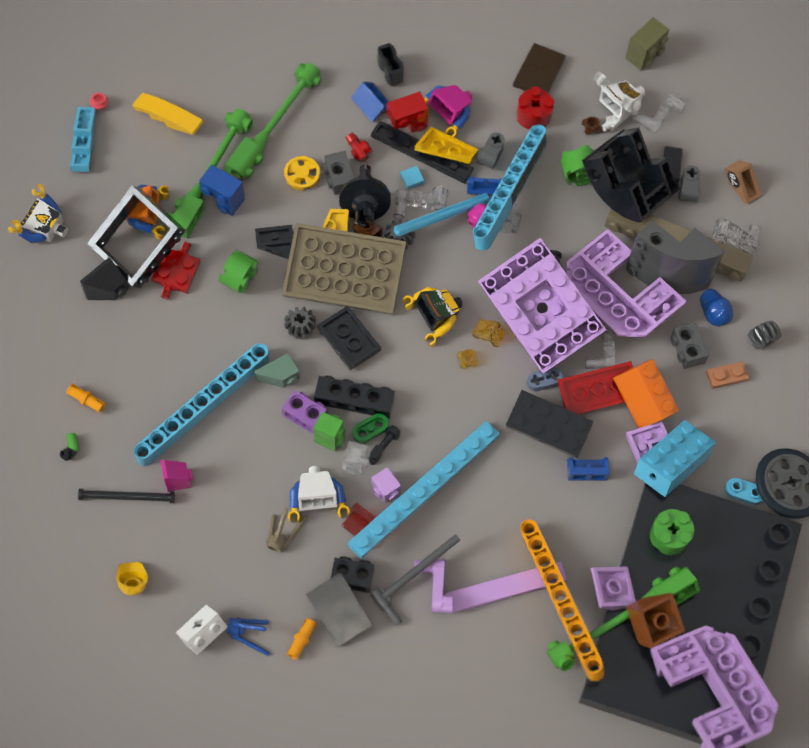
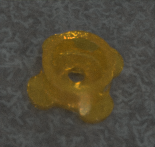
[457,349,478,369]

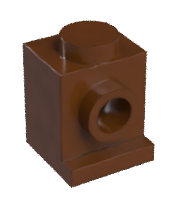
[353,220,382,237]

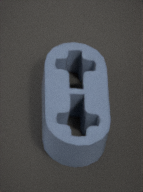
[527,368,563,391]

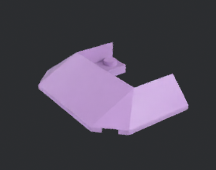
[566,229,687,337]
[651,625,778,748]

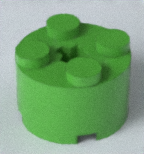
[561,145,594,186]
[218,249,259,294]
[650,509,694,555]

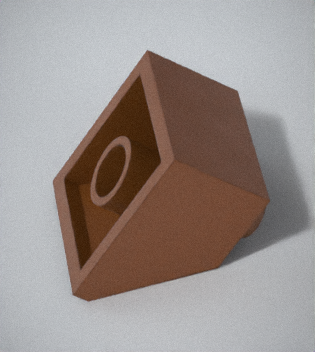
[626,593,685,648]

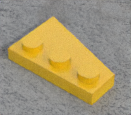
[414,127,479,164]

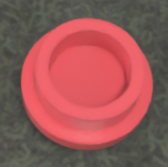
[90,93,108,109]

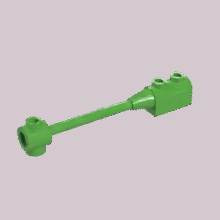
[224,63,322,180]
[168,109,253,238]
[546,567,700,671]

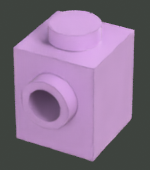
[371,467,401,503]

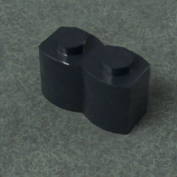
[378,43,404,86]

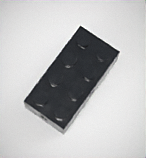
[506,390,594,459]

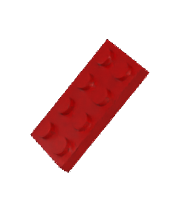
[557,361,633,414]

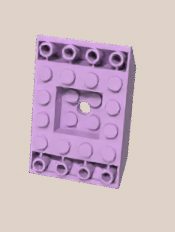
[478,238,606,374]

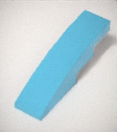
[70,107,96,172]

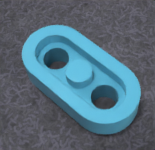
[725,478,762,505]

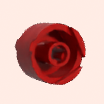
[516,86,554,129]

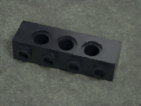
[314,375,395,419]

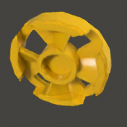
[284,156,320,191]

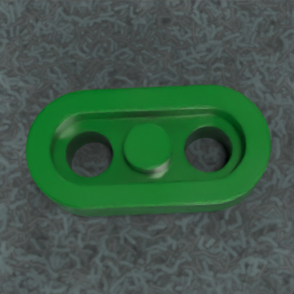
[352,413,389,444]

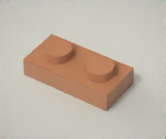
[706,361,749,389]

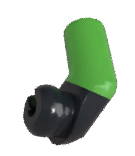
[60,433,79,461]

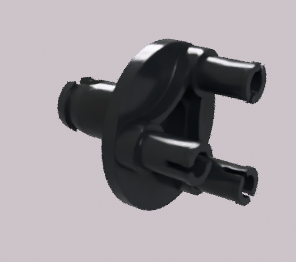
[339,164,391,227]

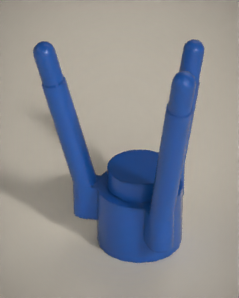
[226,617,270,656]

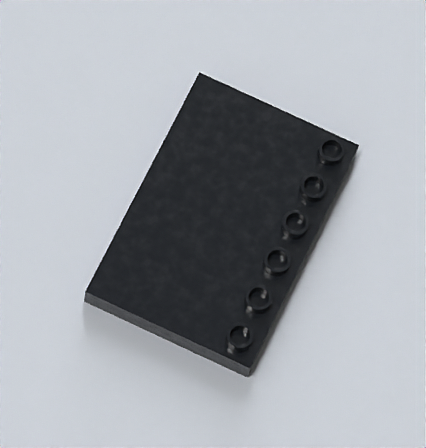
[579,483,802,748]

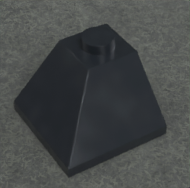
[80,257,129,300]

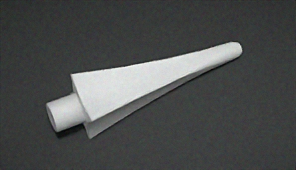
[601,114,631,133]

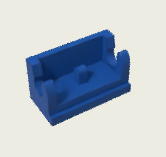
[567,457,609,481]

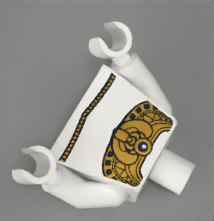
[593,72,645,120]

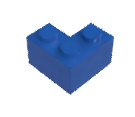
[199,164,245,216]

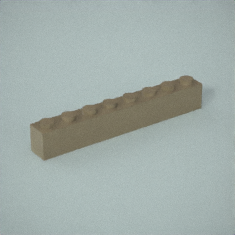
[605,209,753,282]

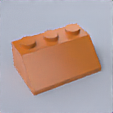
[613,359,679,428]

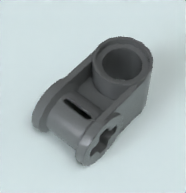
[476,133,505,169]
[678,165,700,202]

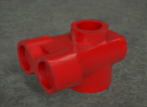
[345,133,373,162]

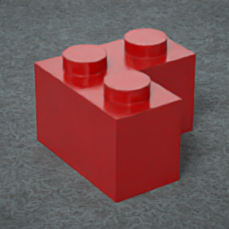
[386,91,429,133]

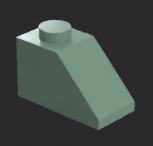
[254,353,300,388]

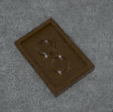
[513,43,566,93]

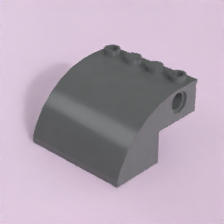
[626,220,725,294]

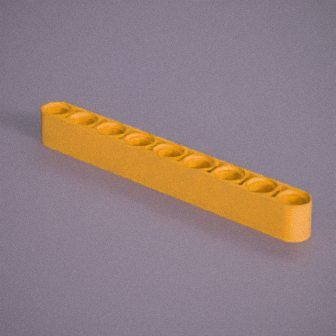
[520,519,605,681]

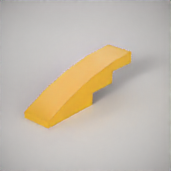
[132,92,203,135]

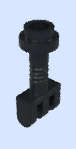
[369,425,401,465]

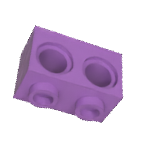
[282,390,327,434]

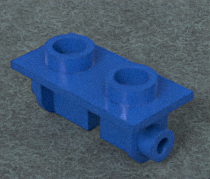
[467,176,501,196]

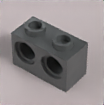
[670,322,709,369]

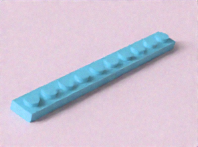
[347,421,500,559]

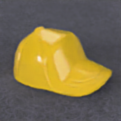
[116,562,148,596]

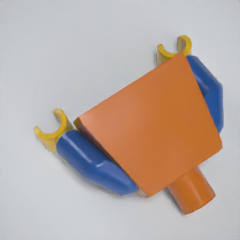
[115,185,169,240]

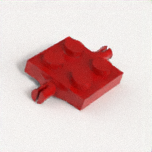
[152,242,200,300]

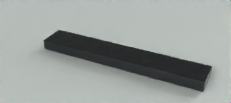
[371,121,474,184]

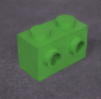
[313,412,345,451]

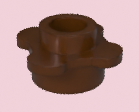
[582,116,602,135]

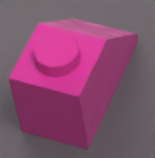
[160,460,194,492]

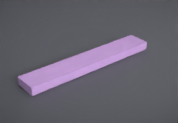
[446,561,567,614]

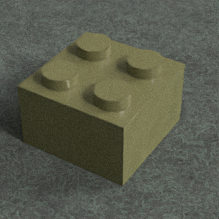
[625,17,669,70]

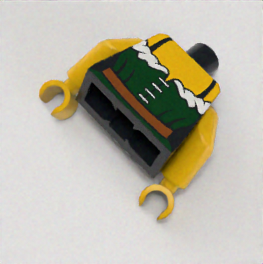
[403,287,463,347]

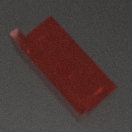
[342,502,376,536]

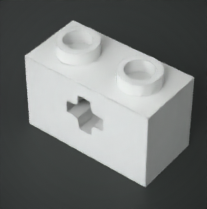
[176,605,228,655]

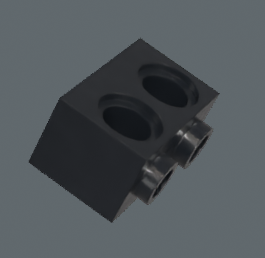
[330,556,374,593]

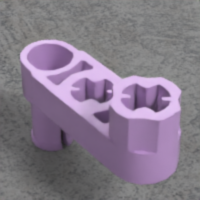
[414,559,453,613]

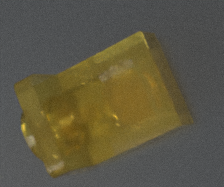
[472,318,505,347]

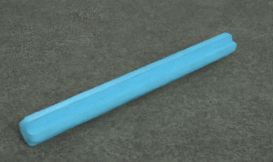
[393,193,490,236]

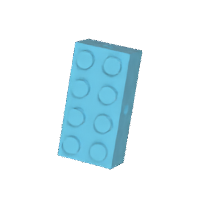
[634,420,716,497]

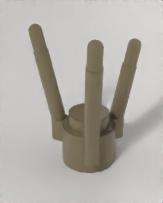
[266,508,307,552]

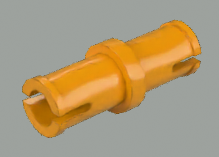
[66,383,106,413]
[286,618,317,660]

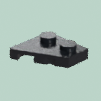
[255,225,293,259]

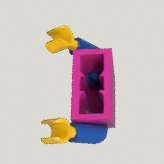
[424,85,472,138]

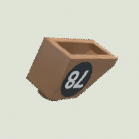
[725,160,761,204]

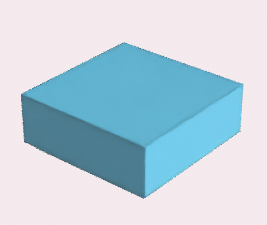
[400,166,424,189]

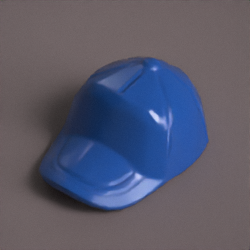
[700,289,733,327]

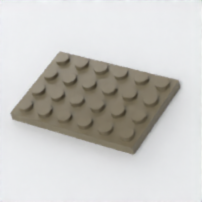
[282,223,406,315]

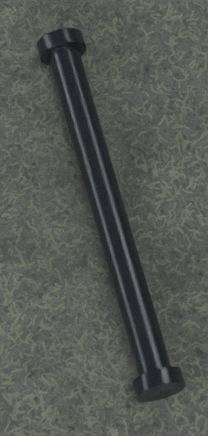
[78,488,175,504]

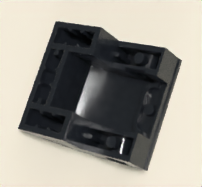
[582,127,680,222]

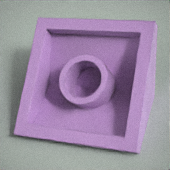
[591,567,636,611]

